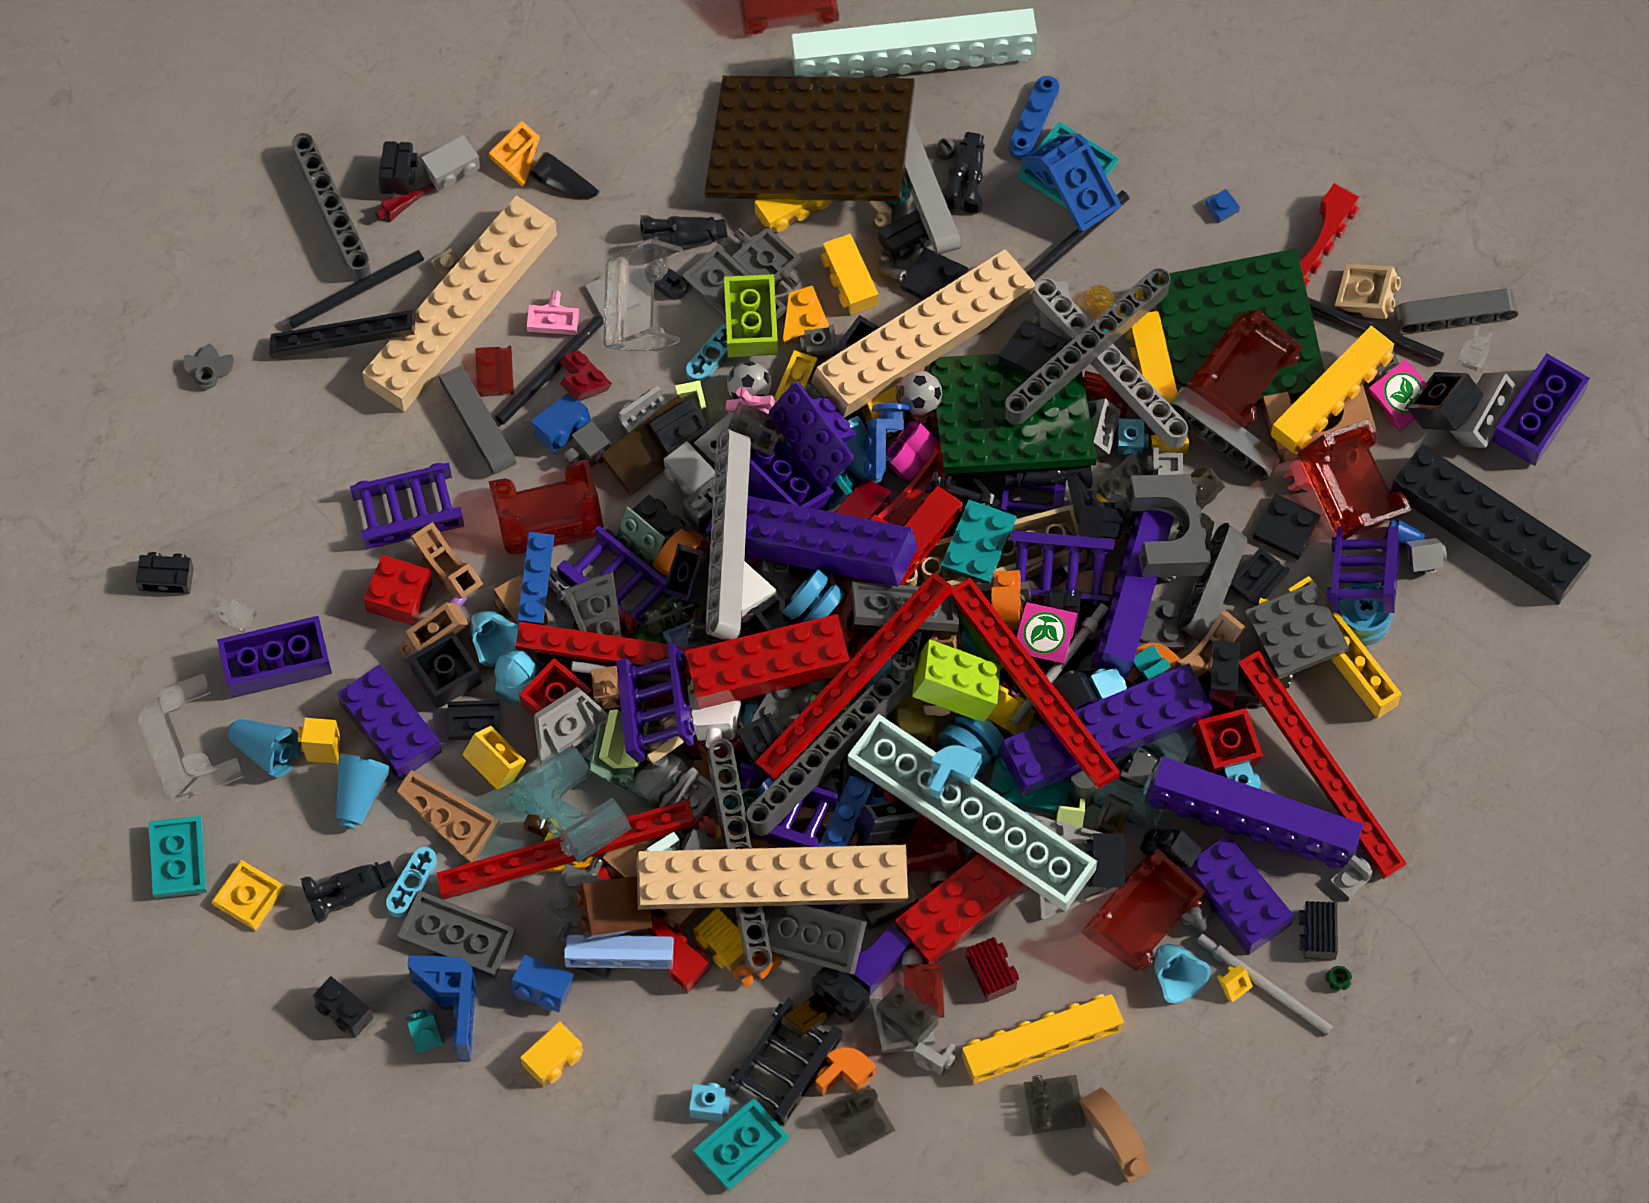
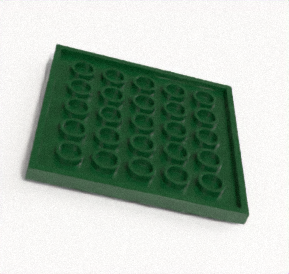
[1153,248,1325,411]
[929,354,1096,474]

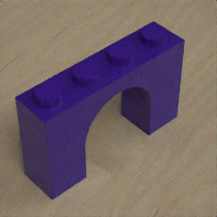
[808,904,911,996]

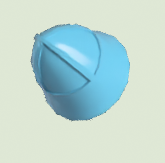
[470,611,519,667]
[494,650,542,703]
[1154,944,1211,1004]

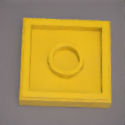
[211,860,286,931]

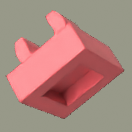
[1283,460,1317,492]

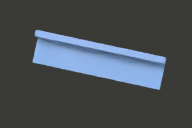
[565,935,674,969]

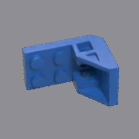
[1022,134,1122,231]
[408,956,476,1061]

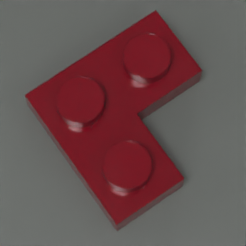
[559,351,612,401]

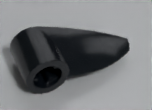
[529,152,599,196]

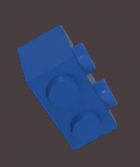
[531,393,591,453]
[510,955,574,1013]

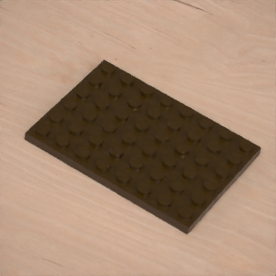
[705,76,915,202]

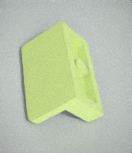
[599,710,649,769]

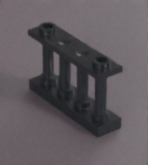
[729,998,842,1126]

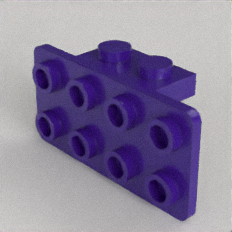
[768,382,856,489]

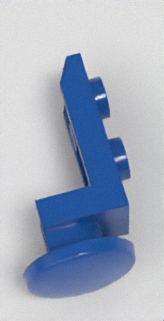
[864,402,910,482]

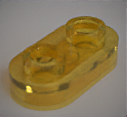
[1087,285,1125,330]

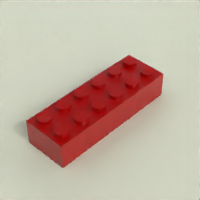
[685,614,850,709]
[895,853,1029,967]

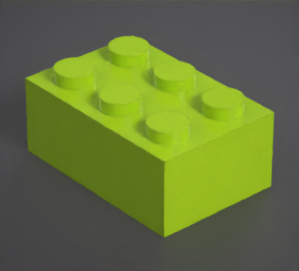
[724,274,778,357]
[912,639,1001,723]

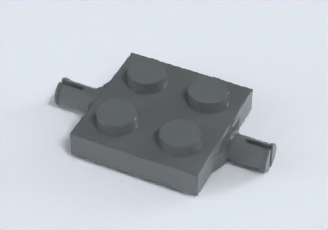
[731,227,801,290]
[544,858,603,941]

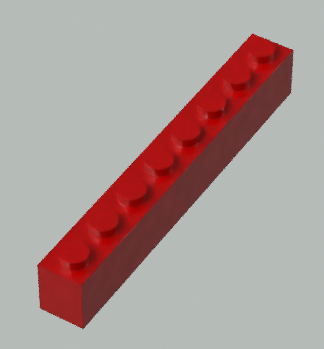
[829,485,962,653]

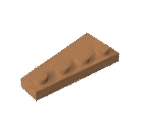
[397,770,500,863]

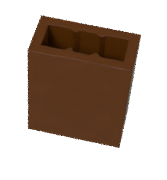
[574,876,653,940]

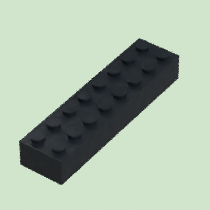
[1390,444,1592,605]

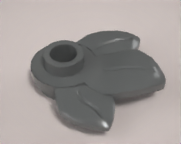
[183,344,234,389]

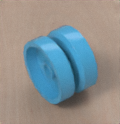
[782,569,846,623]
[1338,583,1394,646]
[938,713,1004,774]

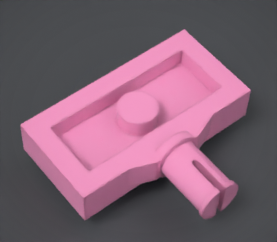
[527,291,579,335]
[725,387,777,423]

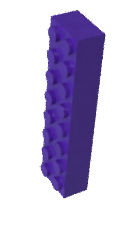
[706,496,918,587]
[1091,510,1174,681]
[999,663,1213,796]
[1144,756,1363,868]

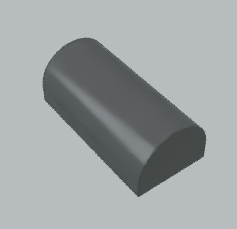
[1068,770,1097,808]

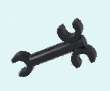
[925,472,995,507]

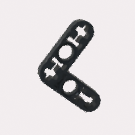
[846,610,922,680]

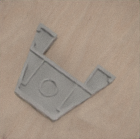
[534,687,609,791]
[1033,816,1118,919]

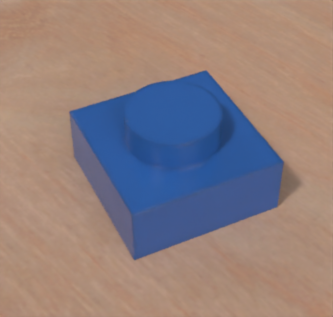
[1205,189,1240,223]

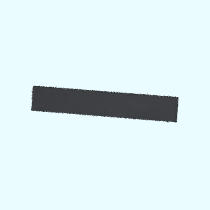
[269,310,416,359]

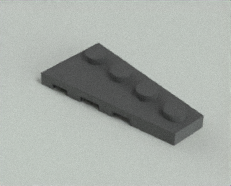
[564,571,622,666]

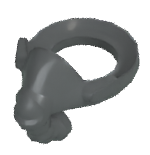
[1177,892,1213,932]

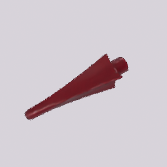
[375,184,435,222]

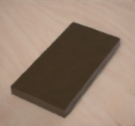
[600,394,706,495]

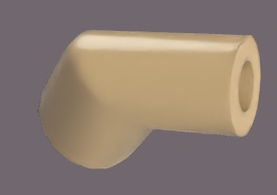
[870,201,893,228]

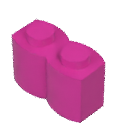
[886,421,939,481]

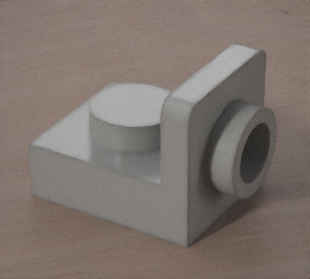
[1329,855,1372,901]

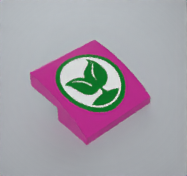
[1368,359,1426,431]
[1017,602,1078,664]

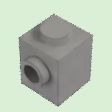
[1406,538,1447,574]

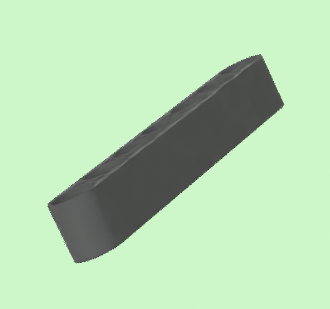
[292,133,371,281]

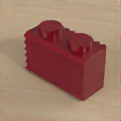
[965,937,1019,1002]

